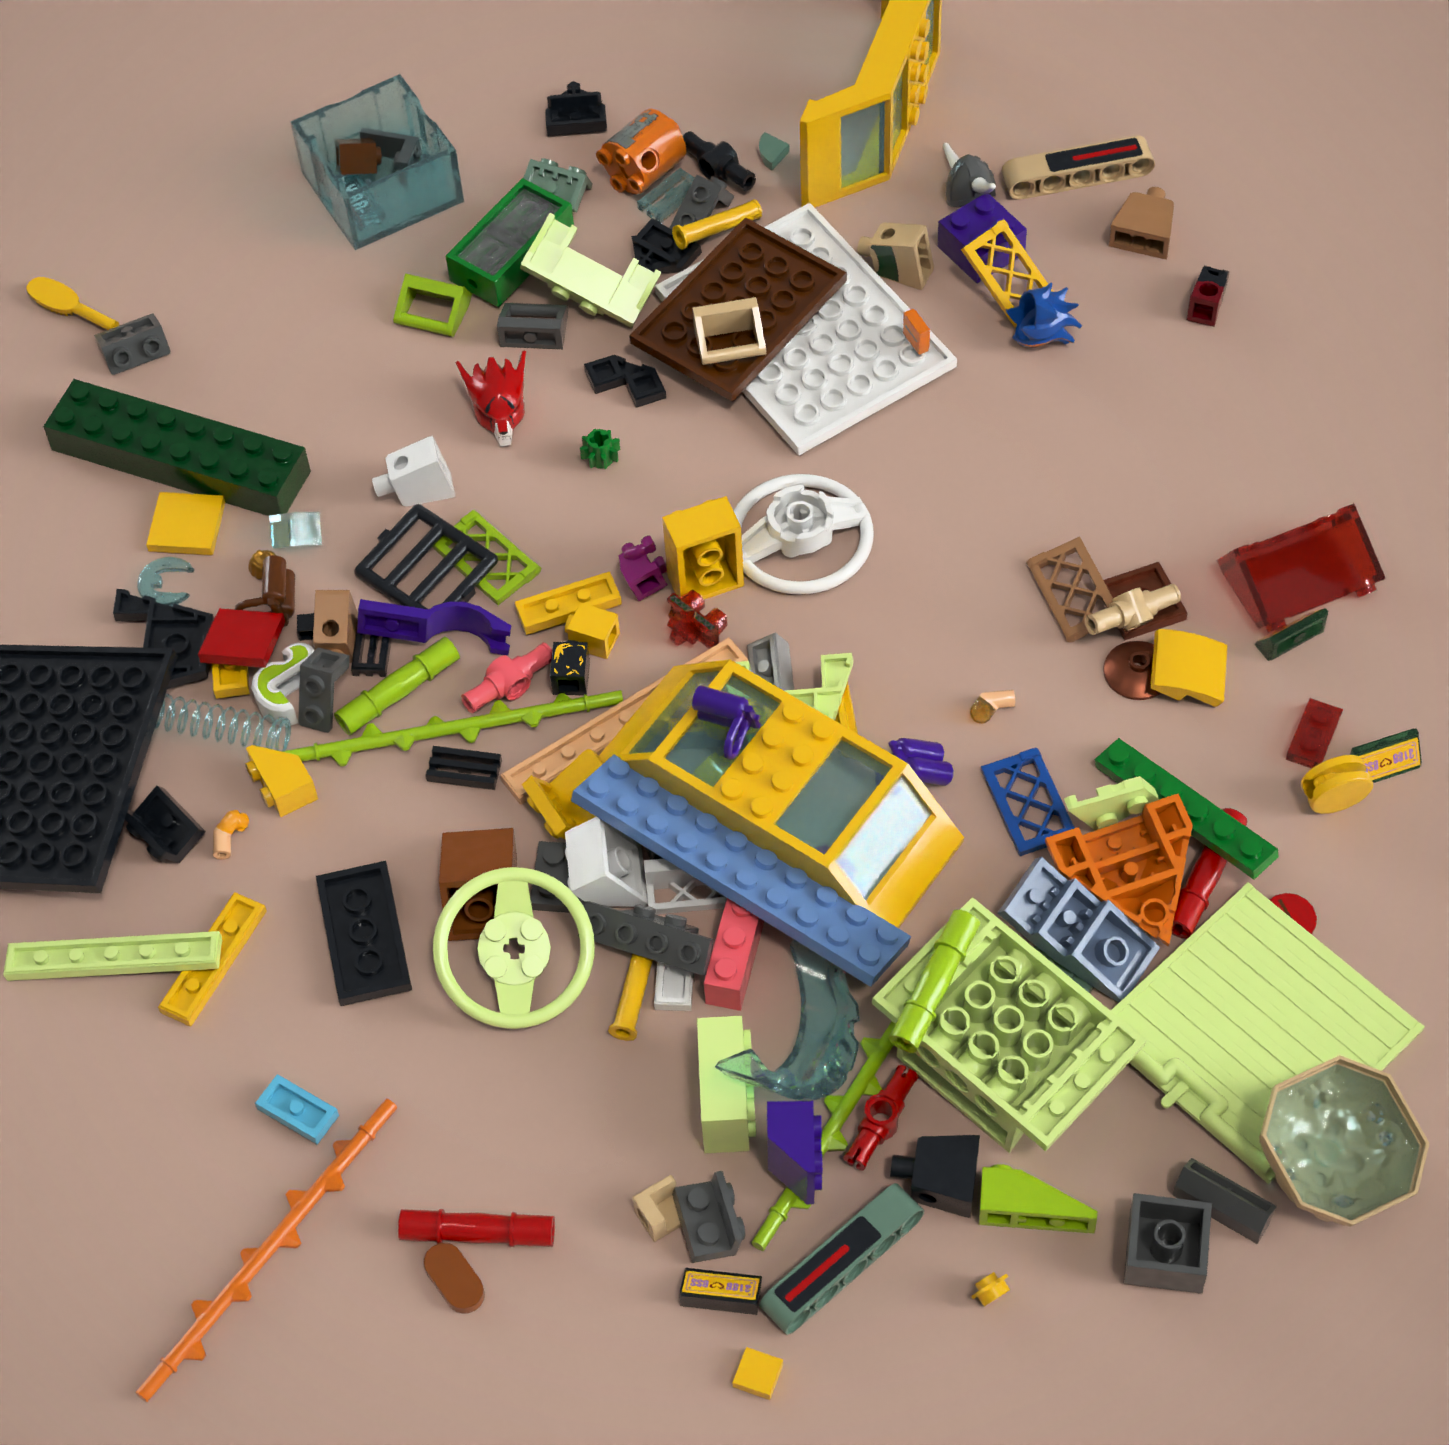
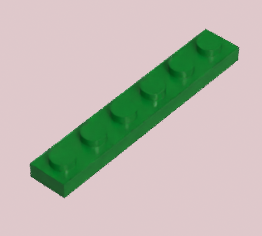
[1094,738,1279,880]

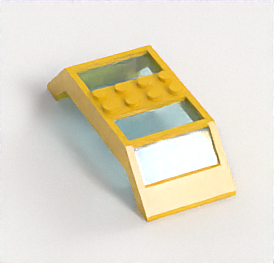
[799,0,942,208]
[599,659,964,928]

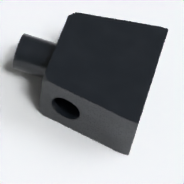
[890,1135,980,1218]

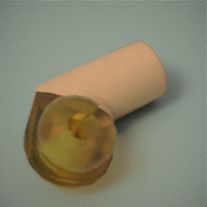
[970,690,1015,724]

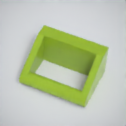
[393,273,472,337]

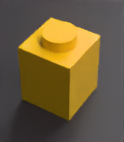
[565,602,620,659]

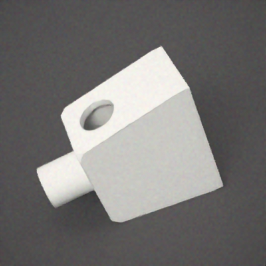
[372,436,456,507]

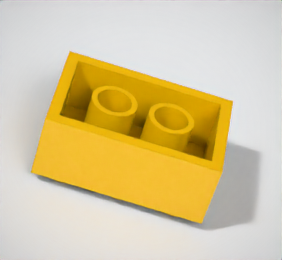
[662,496,744,605]

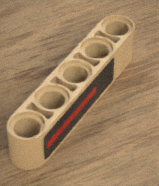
[1001,135,1155,200]

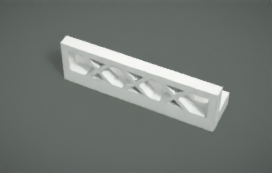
[644,858,727,915]

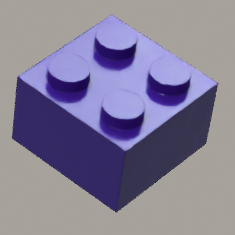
[937,193,1027,283]

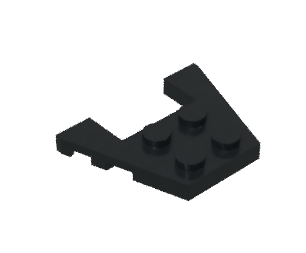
[113,589,214,689]

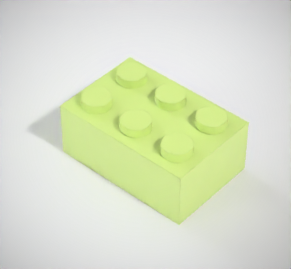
[697,1016,756,1153]

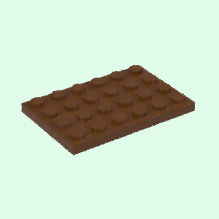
[629,217,847,402]

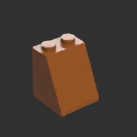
[439,828,517,941]

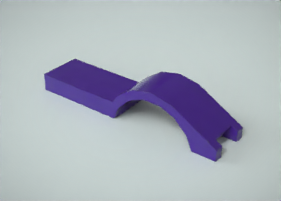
[357,599,512,656]

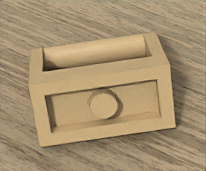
[692,297,766,365]

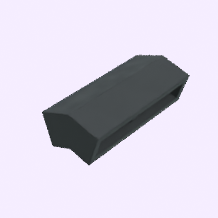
[1173,1158,1277,1244]

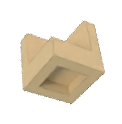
[632,1175,681,1242]

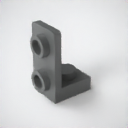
[360,128,423,185]
[298,647,350,733]

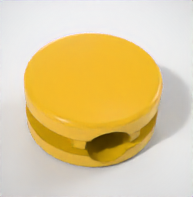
[1301,755,1373,814]

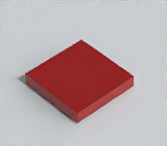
[198,608,285,668]

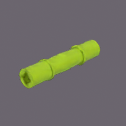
[334,636,460,735]
[889,909,980,1053]

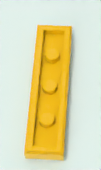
[158,892,267,1027]

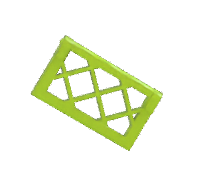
[433,510,541,605]

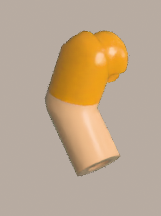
[213,810,249,860]

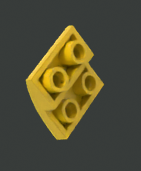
[1150,629,1227,707]

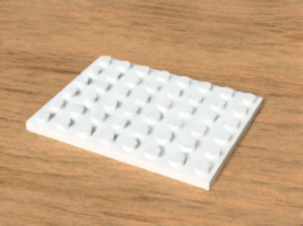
[655,203,957,456]

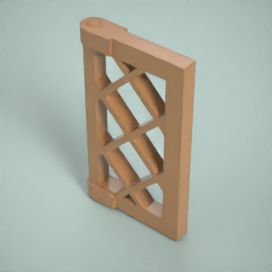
[1027,536,1113,642]

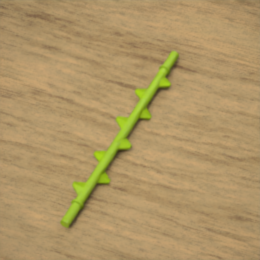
[282,690,623,767]
[751,1021,895,1251]

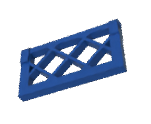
[981,748,1075,856]

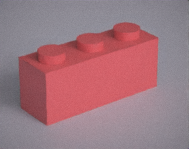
[704,898,765,1011]

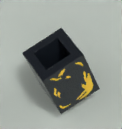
[550,640,590,696]

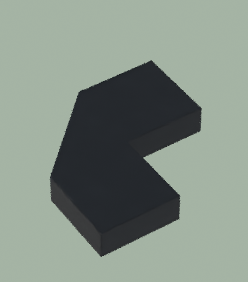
[584,355,666,408]

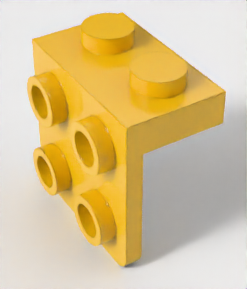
[521,749,603,840]

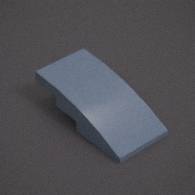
[998,857,1160,1003]

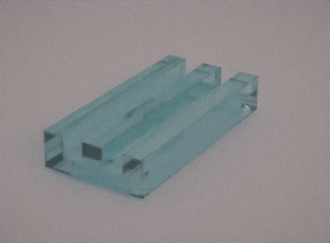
[637,168,695,223]

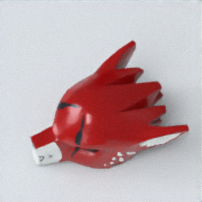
[455,351,526,446]

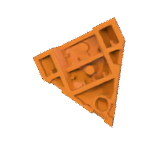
[1045,793,1193,947]

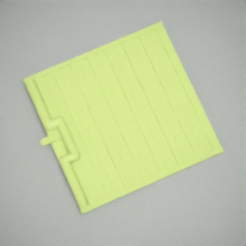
[1111,882,1425,1184]

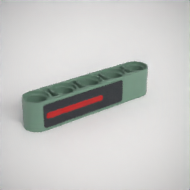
[759,1183,924,1335]

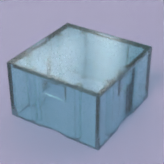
[290,74,464,250]

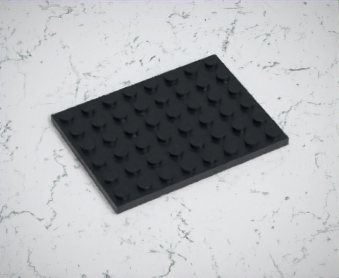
[0,645,178,893]

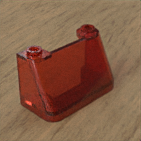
[1217,503,1386,633]

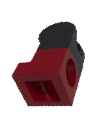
[1187,265,1229,327]

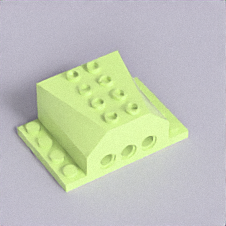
[872,897,1146,1153]

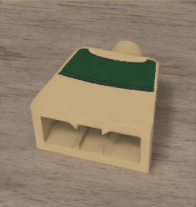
[857,222,934,290]

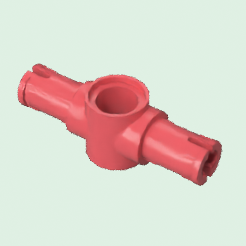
[461,642,552,714]

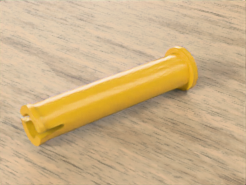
[672,199,762,249]
[608,953,653,1041]

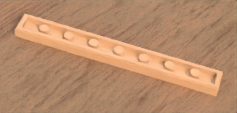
[501,637,749,805]

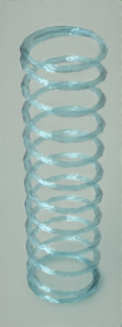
[154,694,291,751]

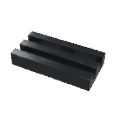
[351,633,392,677]
[426,746,502,790]

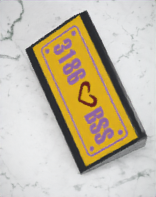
[679,1268,762,1315]

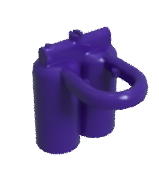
[692,685,761,760]
[875,738,954,795]

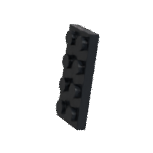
[316,861,412,1006]

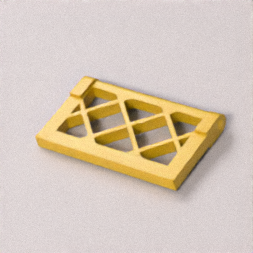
[961,219,1054,328]

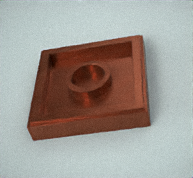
[1104,562,1188,641]

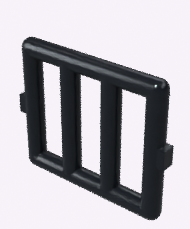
[355,504,498,609]

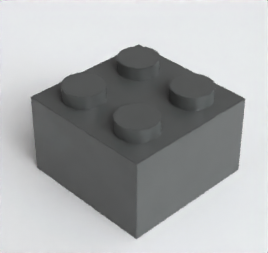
[1124,1193,1212,1294]

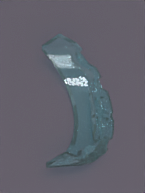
[715,940,860,1101]

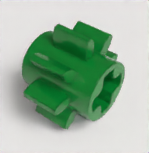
[580,429,621,469]

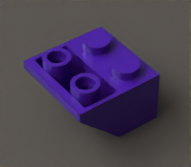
[767,1101,823,1204]

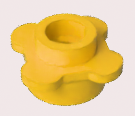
[971,1272,1010,1306]

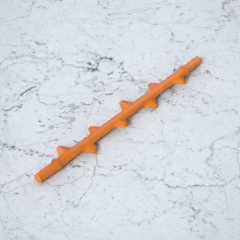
[135,1099,397,1402]

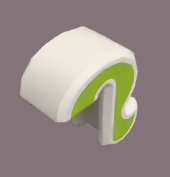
[251,643,314,727]

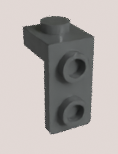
[669,175,734,243]

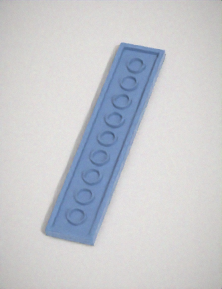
[571,754,911,987]

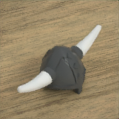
[943,143,996,207]

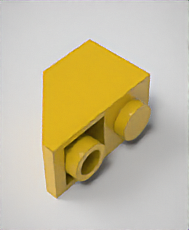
[245,745,318,817]

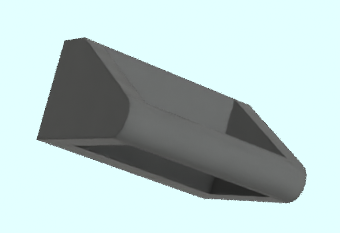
[497,303,568,350]

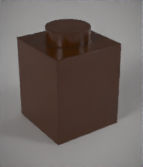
[335,138,382,175]

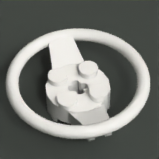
[734,474,874,595]

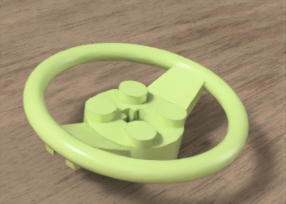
[433,867,595,1029]

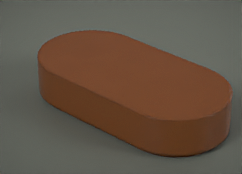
[424,1243,485,1314]

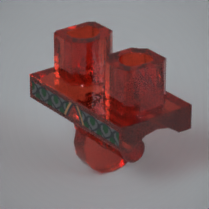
[667,589,728,649]

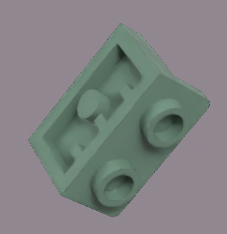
[524,158,593,213]

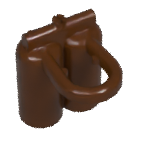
[235,555,295,626]

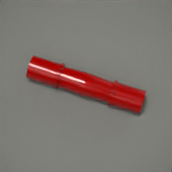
[1172,808,1248,939]
[398,1209,555,1247]

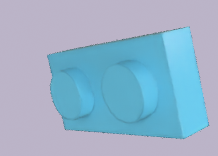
[255,1074,339,1145]

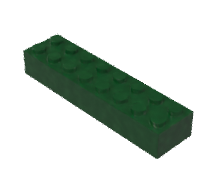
[43,379,311,520]

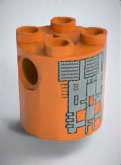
[596,108,686,195]

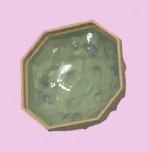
[1259,1055,1430,1227]

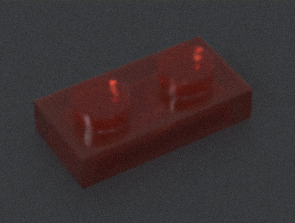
[1286,698,1343,769]

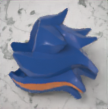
[1006,282,1082,347]

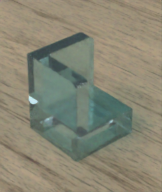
[270,512,322,548]

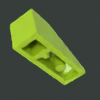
[979,1164,1097,1234]

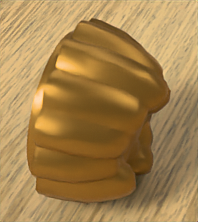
[248,550,276,579]

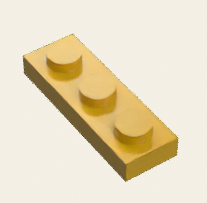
[514,571,622,635]

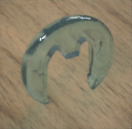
[137,557,195,606]

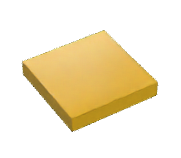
[146,492,226,555]

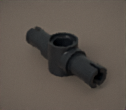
[683,131,756,191]

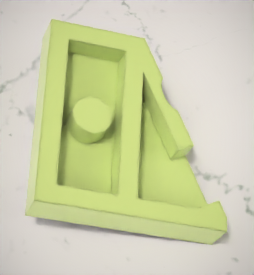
[1064,776,1159,830]

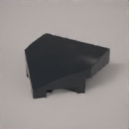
[545,81,607,136]
[632,218,702,273]

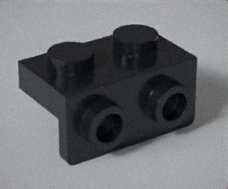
[125,785,206,863]

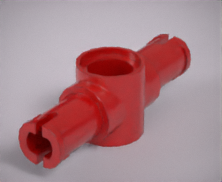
[843,1065,919,1170]

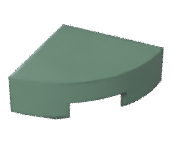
[759,132,790,170]

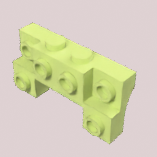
[520,213,661,328]

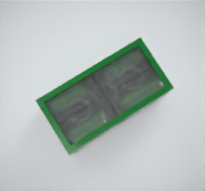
[445,178,574,307]

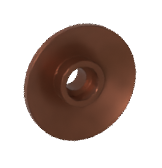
[1104,641,1162,700]

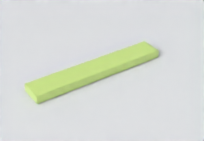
[3,931,222,981]

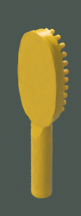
[26,277,119,330]

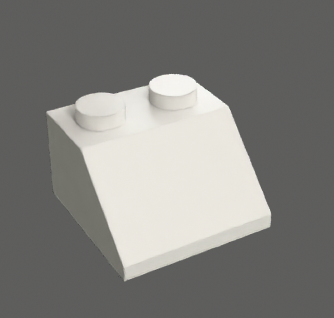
[565,817,648,907]

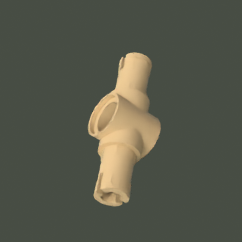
[1085,584,1181,635]

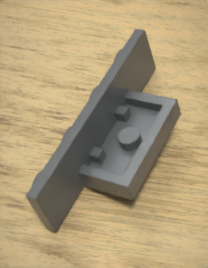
[578,901,714,975]

